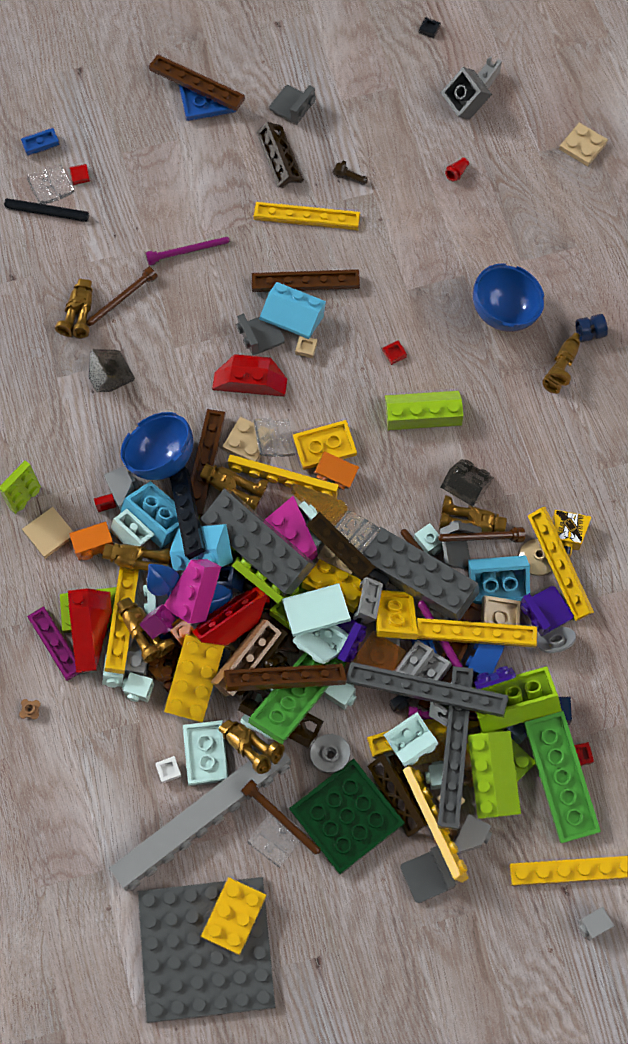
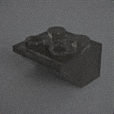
[440,459,494,506]

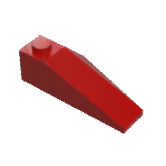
[68,588,112,673]

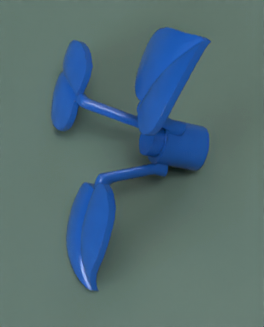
[146,564,233,640]

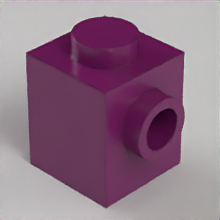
[139,604,176,639]

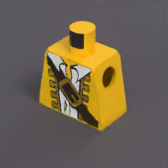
[552,510,591,557]

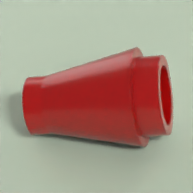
[445,157,469,181]

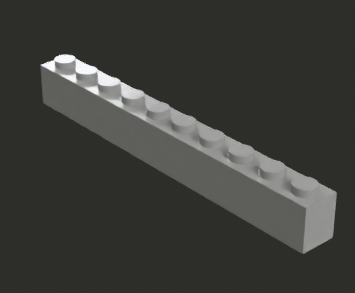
[109,752,291,891]

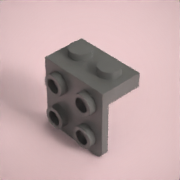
[269,85,316,125]
[236,313,285,356]
[440,520,482,570]
[400,845,457,903]

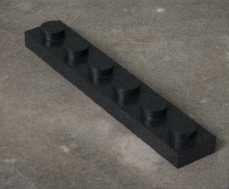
[170,466,206,560]

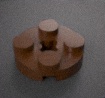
[148,647,181,683]

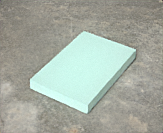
[282,583,351,637]
[183,720,229,786]

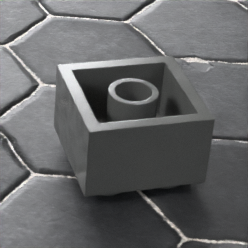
[440,67,492,120]

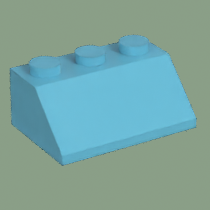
[259,282,326,339]
[120,481,179,549]
[170,524,233,571]
[468,555,530,604]

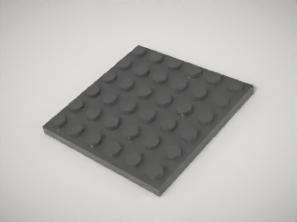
[138,877,276,1023]

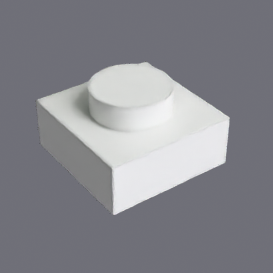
[155,756,182,784]

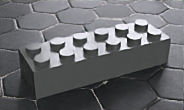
[201,489,316,595]
[361,526,479,621]

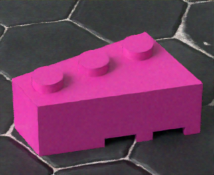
[265,495,318,560]
[164,559,221,624]

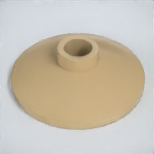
[519,539,552,576]

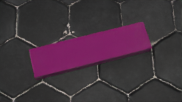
[27,606,80,681]

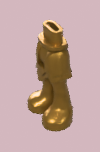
[55,279,93,338]
[542,333,580,394]
[200,463,269,511]
[439,495,507,532]
[102,543,171,571]
[117,597,175,663]
[219,719,285,774]

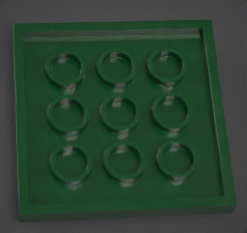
[289,758,405,876]

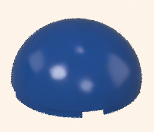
[473,263,544,332]
[121,412,194,480]

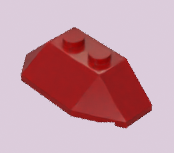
[212,354,287,397]
[192,587,267,646]

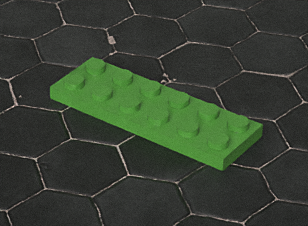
[248,652,347,744]
[523,711,601,843]

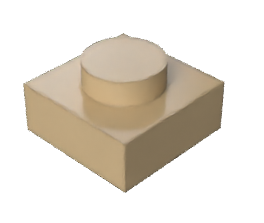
[295,336,318,359]

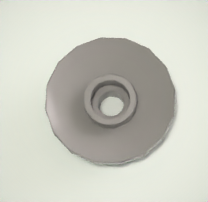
[537,627,576,653]
[310,734,351,773]

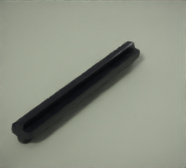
[4,198,89,222]

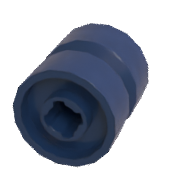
[575,314,608,342]

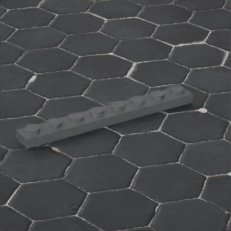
[346,662,509,717]
[437,666,473,830]

